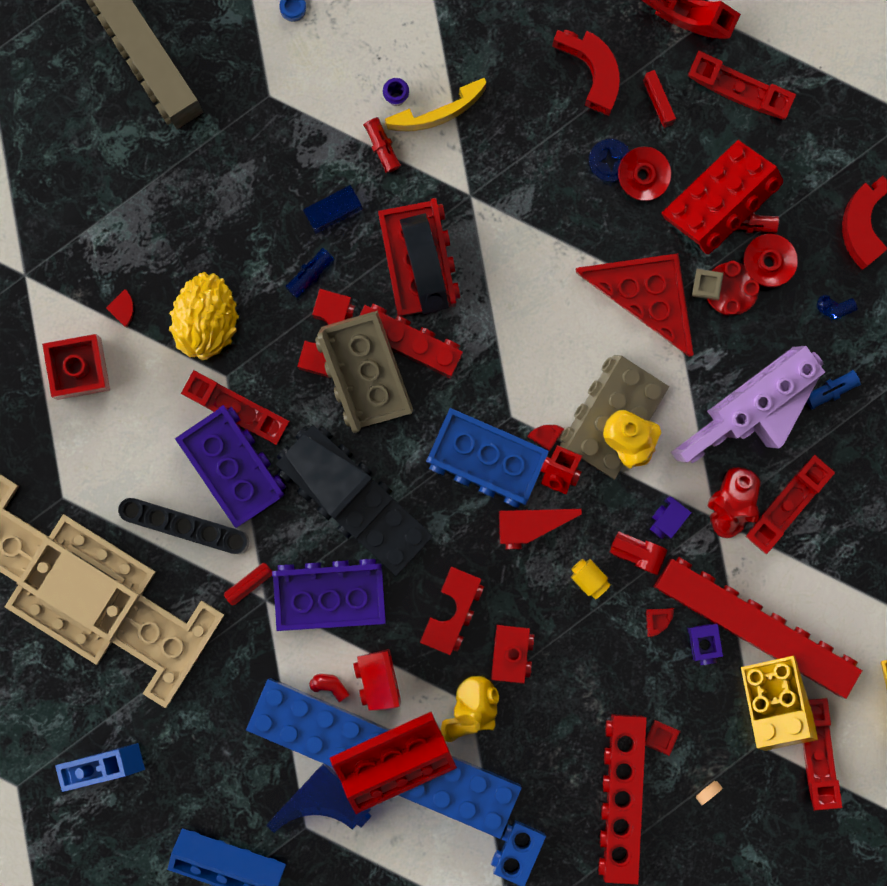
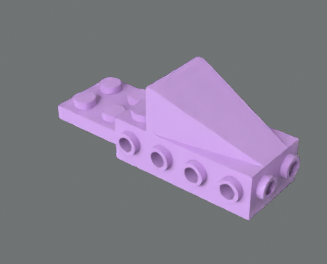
[671,346,825,463]

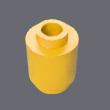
[571,559,611,599]

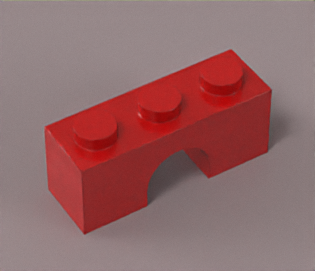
[297,289,355,378]
[420,567,484,655]

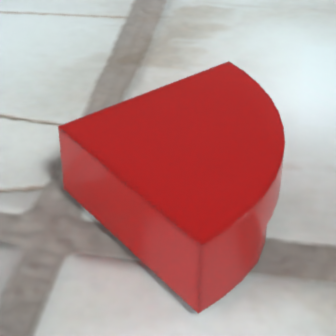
[106,289,134,328]
[527,425,564,452]
[646,608,674,637]

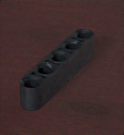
[118,498,250,554]

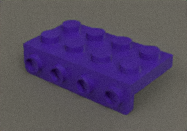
[175,405,287,529]
[272,559,386,631]

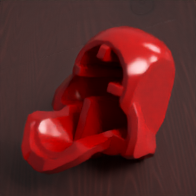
[707,467,760,539]

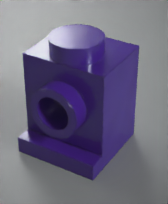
[649,496,692,539]
[687,624,723,665]

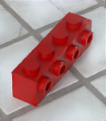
[359,304,463,379]

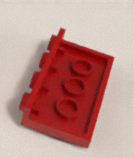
[662,140,783,254]
[378,198,461,317]

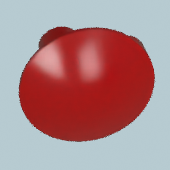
[707,261,760,315]

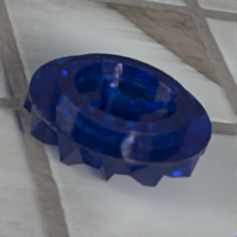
[589,139,630,182]

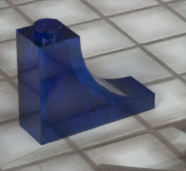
[266,764,372,833]

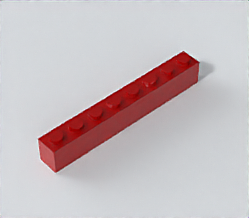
[654,557,863,699]

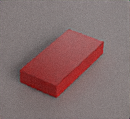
[643,70,676,128]

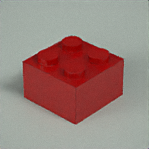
[42,334,110,400]

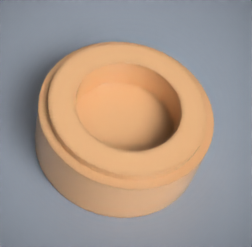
[696,781,723,805]

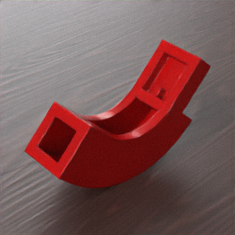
[641,0,741,39]
[552,30,620,116]
[842,175,887,270]

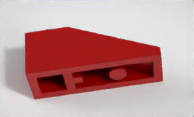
[499,509,582,549]

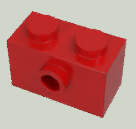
[491,625,534,683]

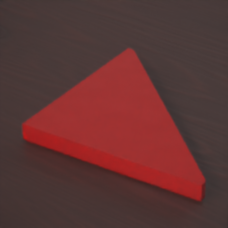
[575,253,694,357]

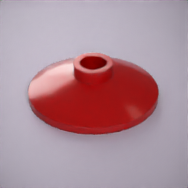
[618,147,671,201]
[744,234,798,287]

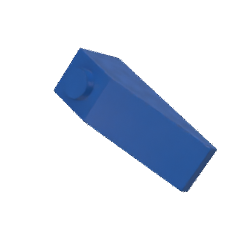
[55,743,145,792]

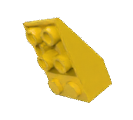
[741,656,818,751]

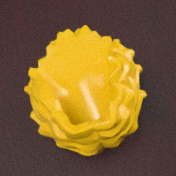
[169,272,239,360]

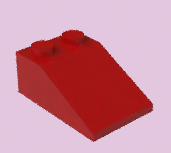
[353,649,401,711]

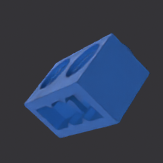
[490,820,546,886]

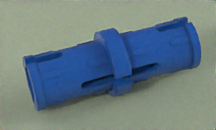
[807,370,861,410]

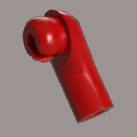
[309,673,350,703]

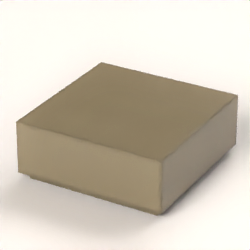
[692,269,723,301]

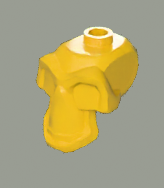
[603,410,661,468]
[441,676,499,742]

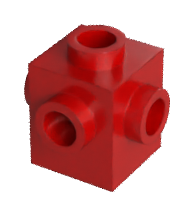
[540,445,582,494]

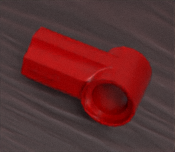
[609,531,668,575]

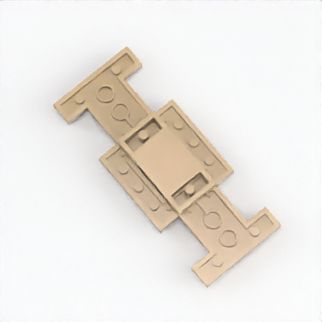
[0,474,225,708]

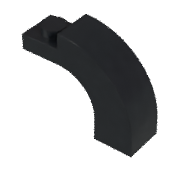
[399,213,449,315]

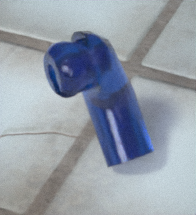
[817,295,858,319]

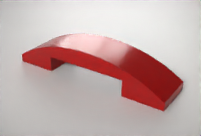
[688,51,796,120]
[181,370,290,445]
[745,455,835,554]
[803,698,842,811]

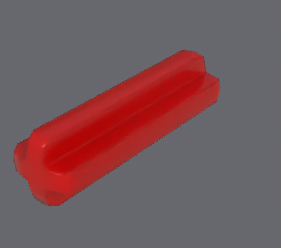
[224,563,272,605]

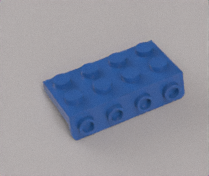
[426,408,549,508]

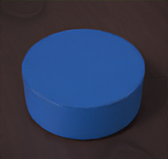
[279,0,306,22]

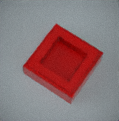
[645,720,680,756]

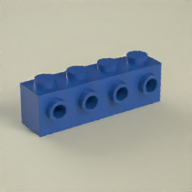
[167,828,286,886]

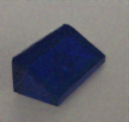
[303,185,363,234]

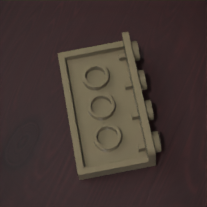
[315,310,413,433]
[560,355,670,479]

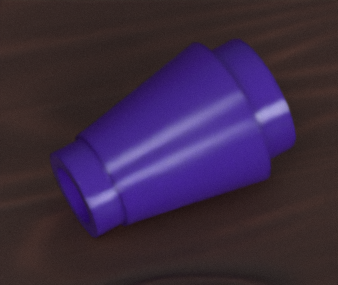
[382,78,409,106]

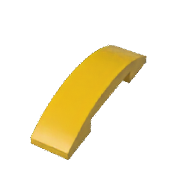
[385,78,486,131]

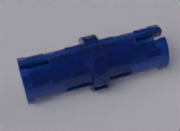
[285,248,334,298]

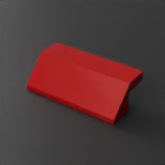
[330,712,457,814]

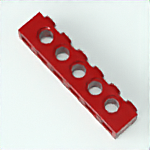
[598,714,646,885]

